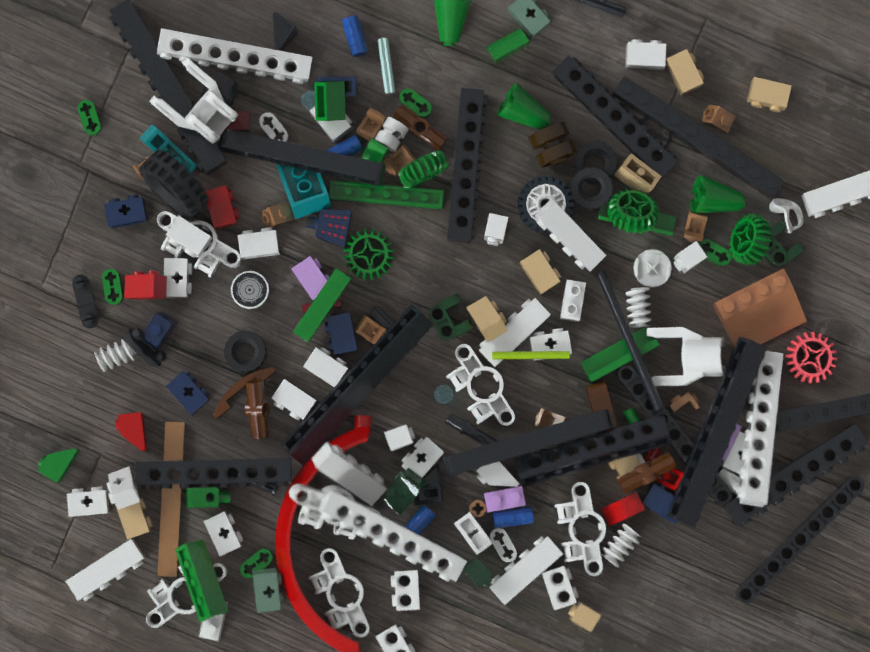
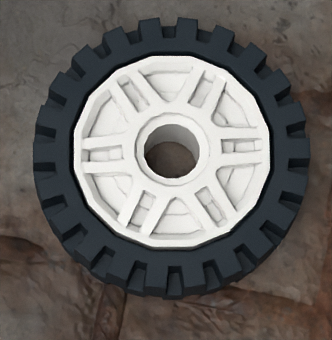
[517,176,574,234]

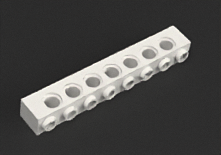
[157,28,312,84]
[738,351,783,507]
[319,488,467,582]

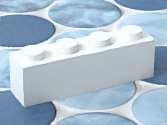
[801,171,870,218]
[535,199,606,271]
[479,298,551,368]
[312,442,387,506]
[489,536,563,605]
[66,539,146,601]

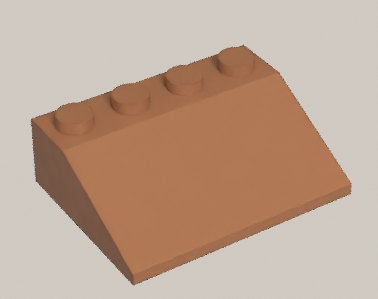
[712,268,807,348]

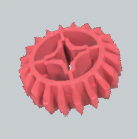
[785,332,838,384]

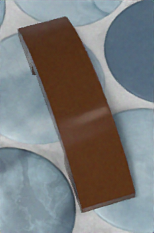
[213,368,277,419]

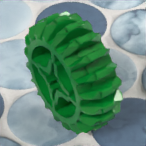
[398,151,449,188]
[607,188,660,235]
[729,213,773,265]
[343,229,395,280]

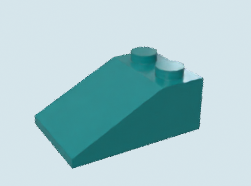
[276,164,331,219]

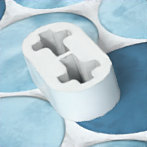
[259,113,288,142]
[490,528,517,562]

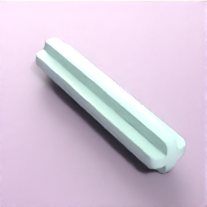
[378,38,395,94]

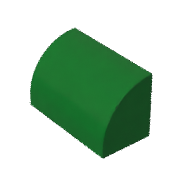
[486,28,529,64]
[314,81,346,121]

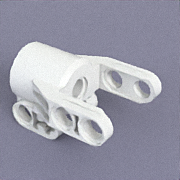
[149,57,238,144]
[647,327,726,387]

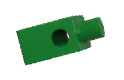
[186,487,230,508]

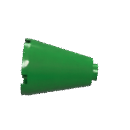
[434,0,471,46]
[497,83,552,130]
[690,175,746,213]

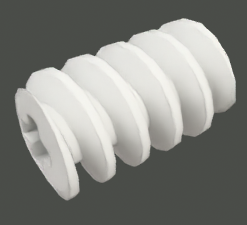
[626,287,652,328]
[94,339,137,372]
[601,524,640,568]

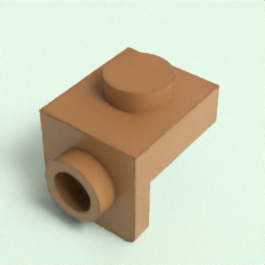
[701,105,736,133]
[356,108,386,141]
[383,145,416,175]
[261,202,295,228]
[684,211,708,243]
[354,315,387,344]
[668,392,700,412]
[535,408,568,429]

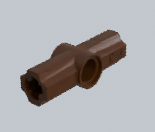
[393,104,448,151]
[245,379,270,439]
[617,452,676,494]

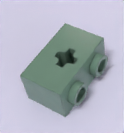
[508,0,550,40]
[252,568,284,613]

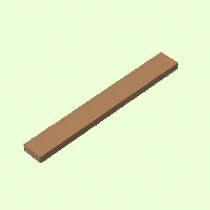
[157,422,185,577]

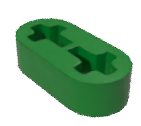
[399,89,432,118]
[77,100,102,136]
[698,239,731,266]
[102,269,123,305]
[240,549,273,578]

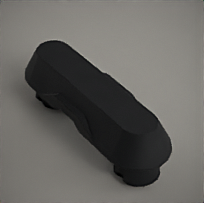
[72,274,98,329]
[124,327,167,367]

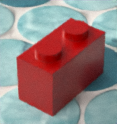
[205,185,240,230]
[124,271,167,300]

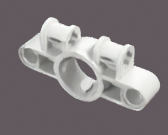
[157,211,242,278]
[446,344,515,426]
[555,482,606,576]
[289,484,380,540]
[308,548,370,637]
[146,563,228,628]

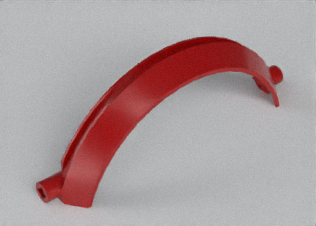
[275,415,372,652]

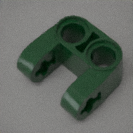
[764,219,806,268]
[429,293,476,341]

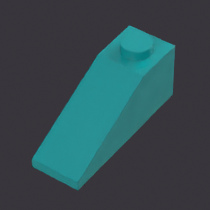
[139,125,197,173]

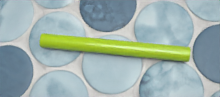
[492,351,570,359]

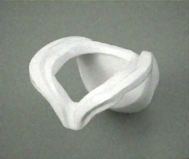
[769,198,803,234]

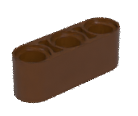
[586,381,617,433]

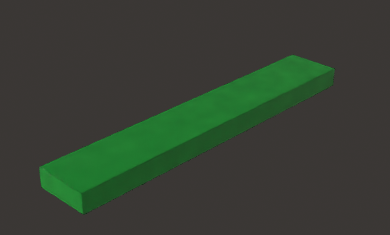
[329,180,444,210]

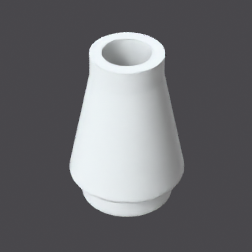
[718,468,742,495]

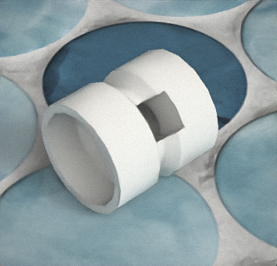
[374,117,409,152]

